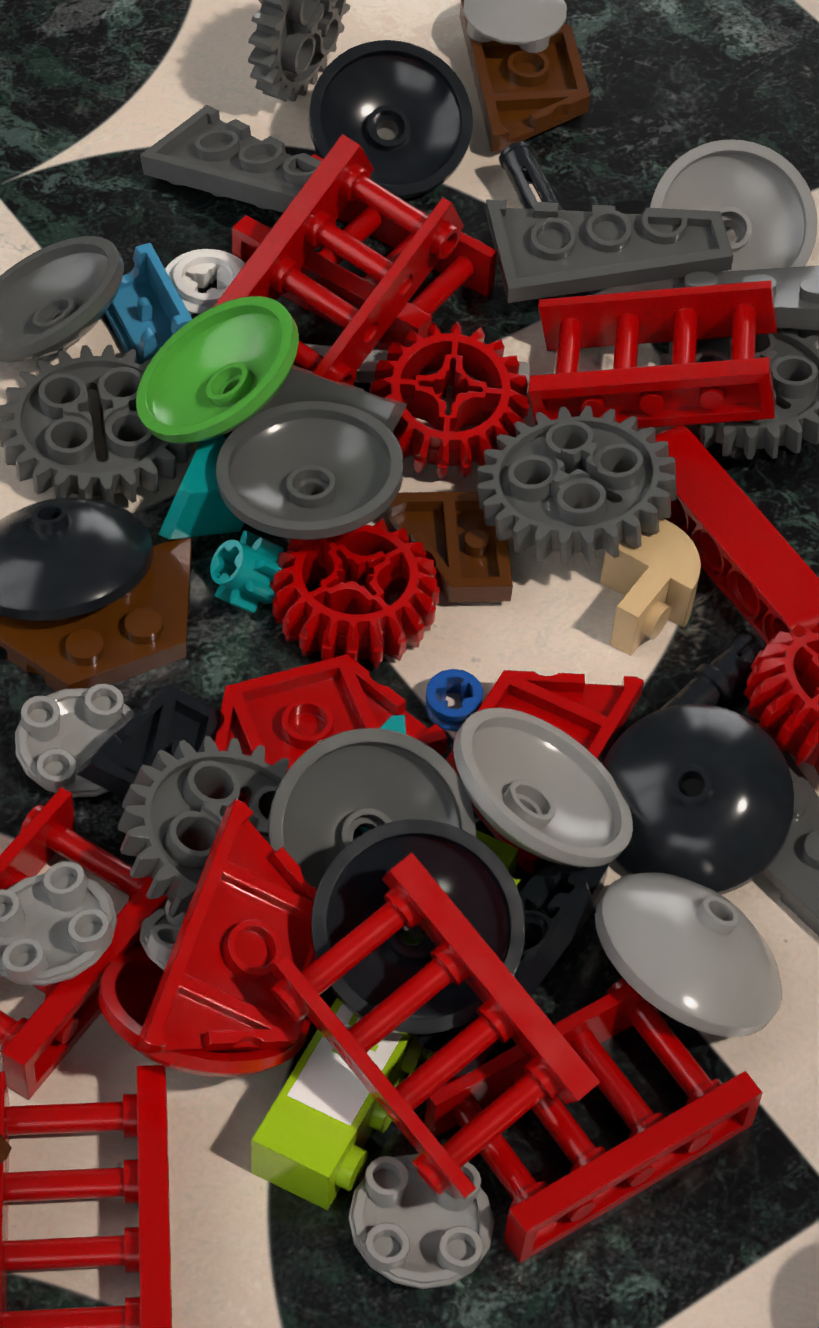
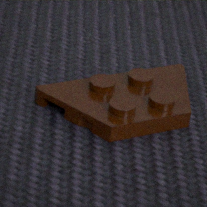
[459,0,590,152]
[0,537,192,692]

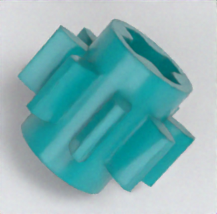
[210,530,284,614]

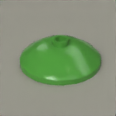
[136,296,299,443]

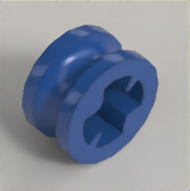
[425,669,483,731]

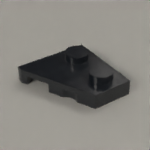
[77,684,221,799]

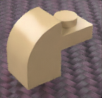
[600,518,701,656]

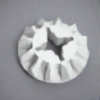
[165,249,245,319]

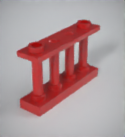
[213,134,464,385]
[232,154,497,350]
[528,280,777,428]
[0,787,168,1100]
[271,852,600,1199]
[425,977,763,1264]
[0,1065,172,1328]

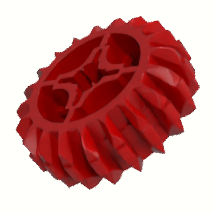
[369,321,530,480]
[270,518,440,669]
[744,623,819,776]

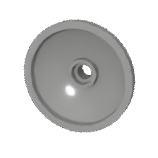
[650,139,817,282]
[453,708,633,867]
[595,873,782,1037]

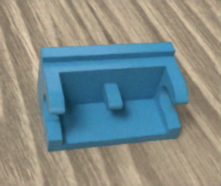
[105,243,192,365]

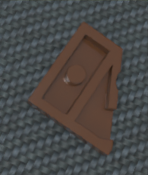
[385,491,513,603]

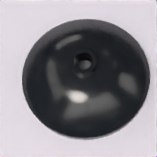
[308,40,473,199]
[0,498,154,621]
[602,704,794,895]
[310,819,525,1035]

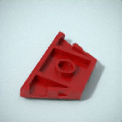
[215,654,448,802]
[446,670,644,875]
[134,799,317,1053]

